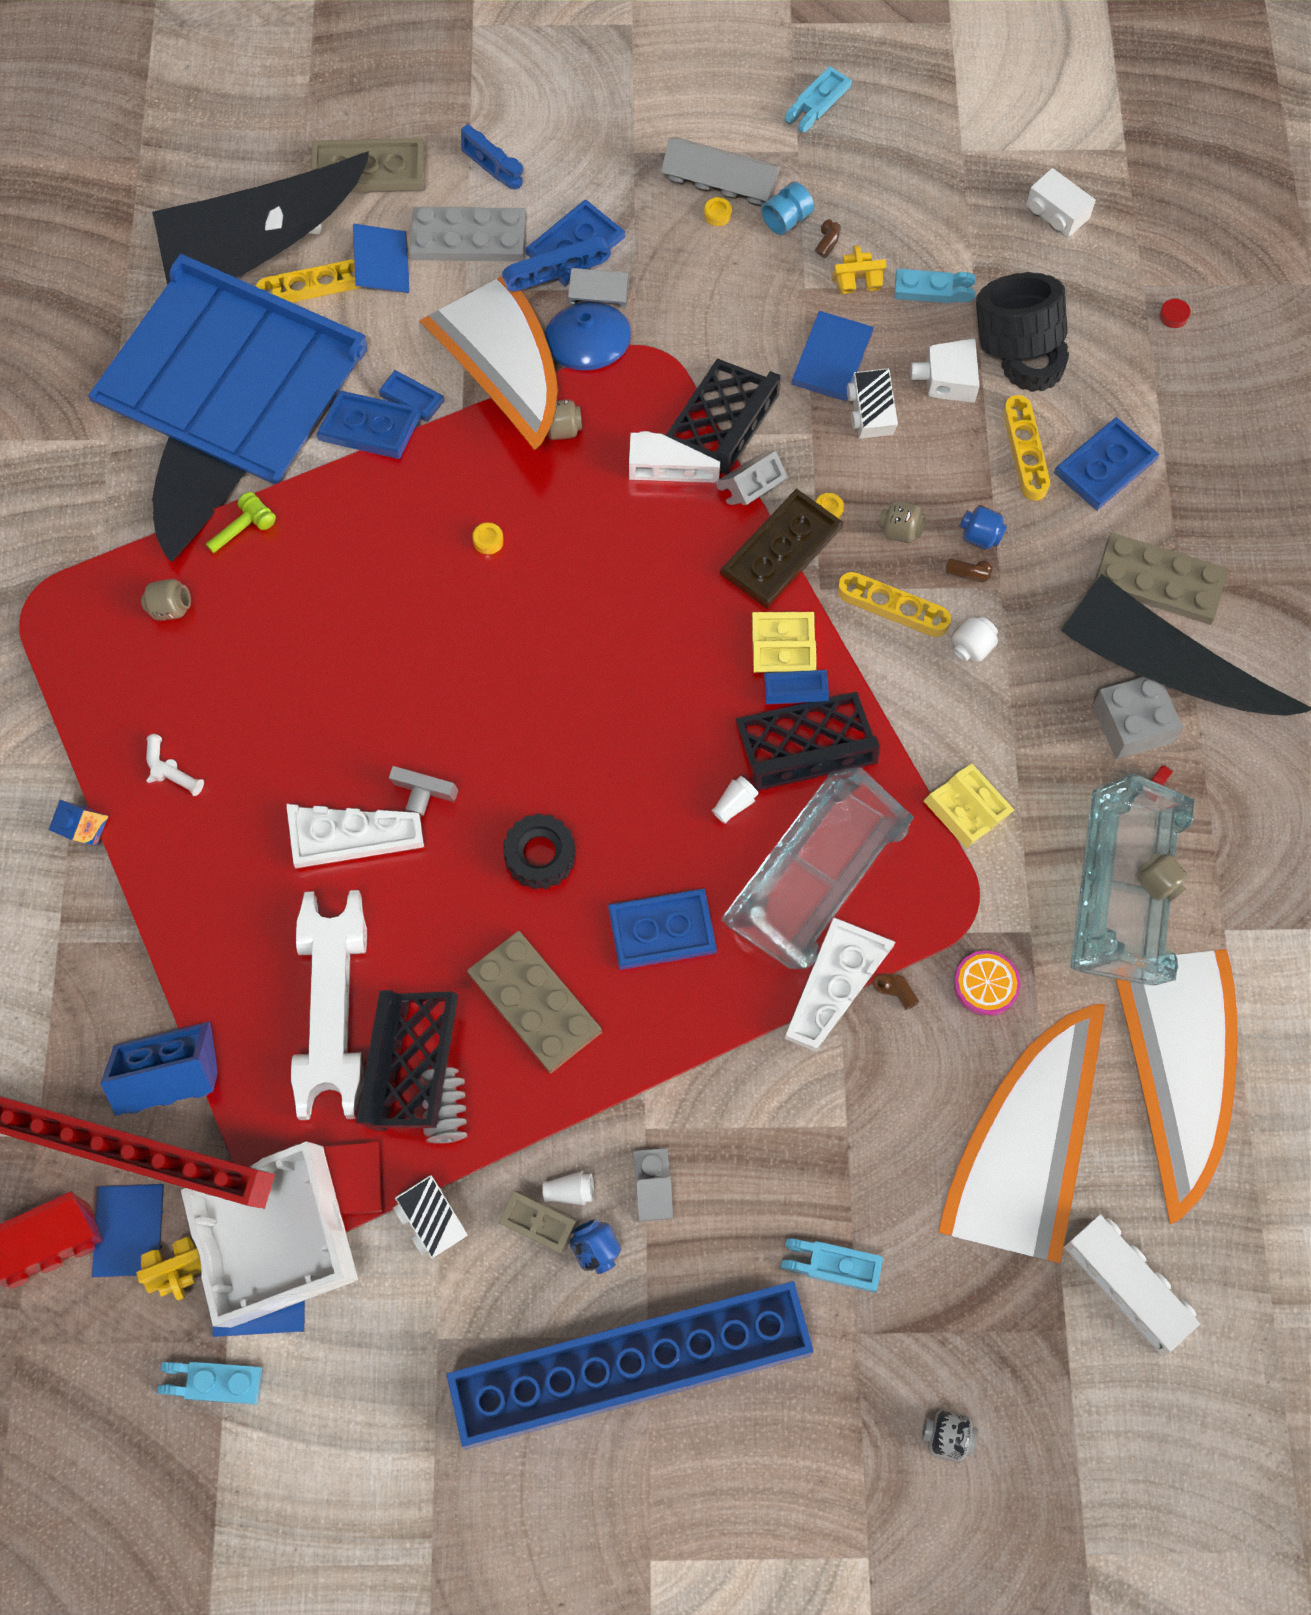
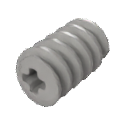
[421,1068,467,1143]

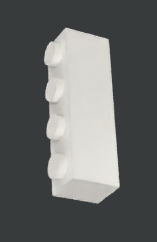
[1064,1214,1200,1356]

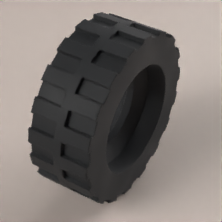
[1001,341,1069,392]
[503,814,575,889]

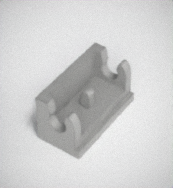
[568,268,629,309]
[715,451,788,505]

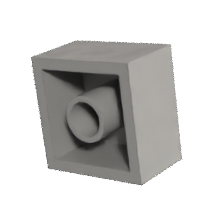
[1092,677,1183,760]

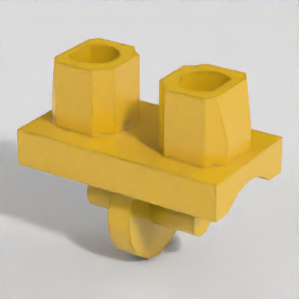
[831,245,887,295]
[136,1237,202,1301]

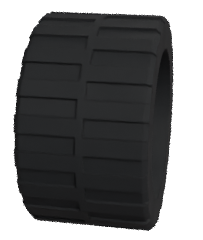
[976,272,1068,360]

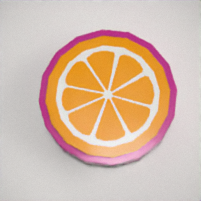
[954,950,1021,1016]

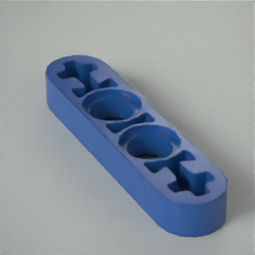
[502,237,611,292]

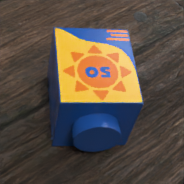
[48,800,108,846]

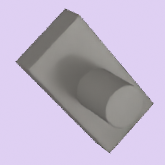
[389,766,458,816]

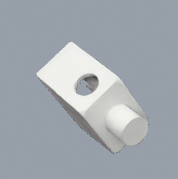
[910,339,980,403]

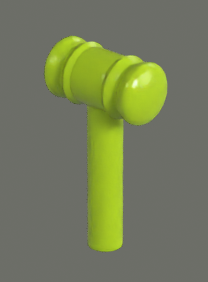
[206,492,276,553]

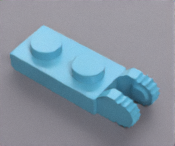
[784,66,852,133]
[894,269,976,303]
[781,1238,883,1293]
[157,1362,262,1405]

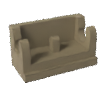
[499,1191,581,1254]

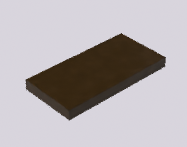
[720,488,844,609]

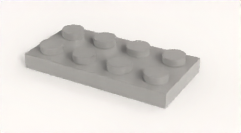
[410,207,526,261]

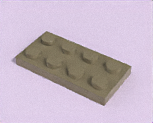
[311,138,424,192]
[1095,532,1229,625]
[467,931,602,1074]

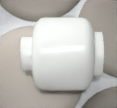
[952,616,998,662]

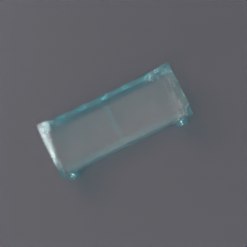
[721,767,914,969]
[1071,773,1195,986]

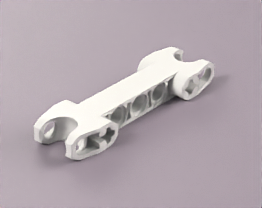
[291,890,367,1120]

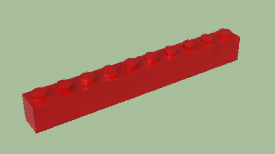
[0,1095,275,1209]

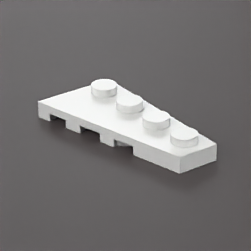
[286,804,424,868]
[785,918,895,1052]

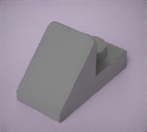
[633,1148,673,1222]

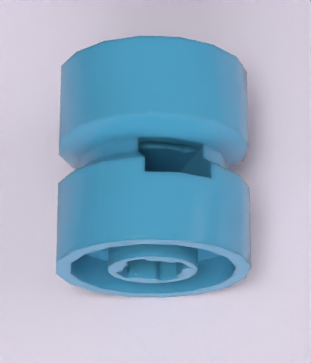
[761,182,814,235]

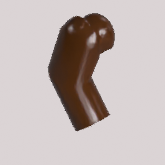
[815,219,841,258]
[946,559,993,583]
[873,973,919,1010]

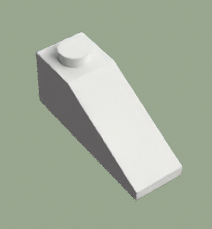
[629,431,720,483]

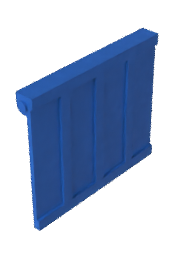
[88,254,367,485]

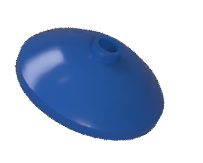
[545,302,631,370]

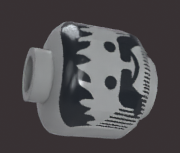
[922,1409,978,1463]

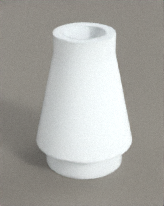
[711,776,759,824]
[543,1171,595,1206]

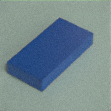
[378,370,444,422]
[764,670,829,704]

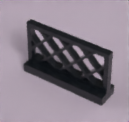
[665,358,781,475]
[736,692,880,791]
[356,990,458,1131]

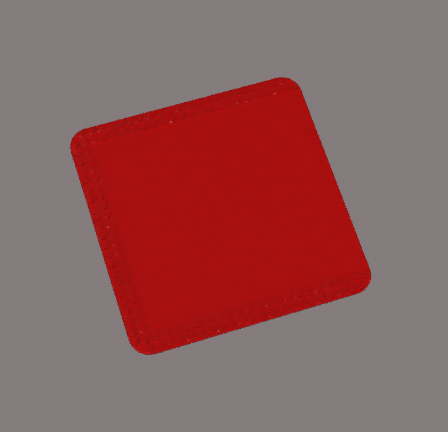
[19,345,980,1233]

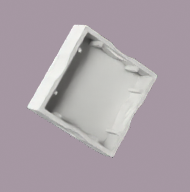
[181,1141,358,1328]

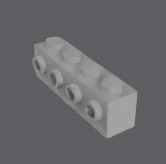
[661,137,781,205]

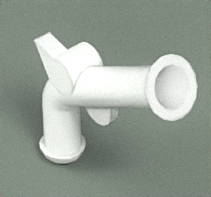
[146,734,204,796]

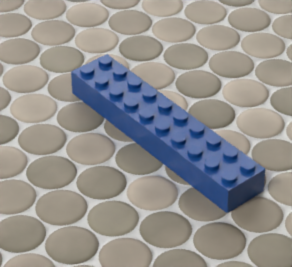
[446,1281,814,1450]

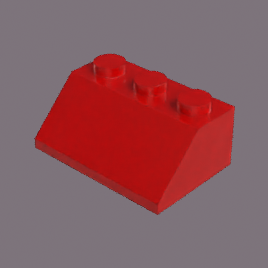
[0,1191,103,1289]

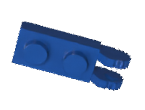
[461,124,523,190]

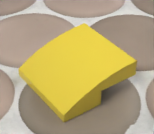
[752,612,816,673]
[924,764,1014,849]

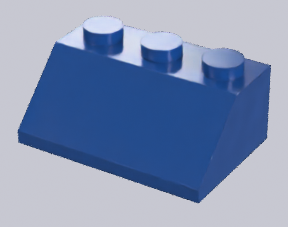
[100,1022,218,1116]

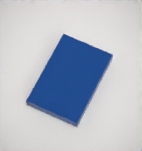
[525,199,625,287]
[791,310,874,402]
[316,390,422,459]
[1054,417,1160,511]
[608,889,717,970]

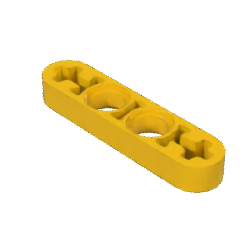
[256,259,360,302]
[1003,395,1050,501]
[837,572,951,637]

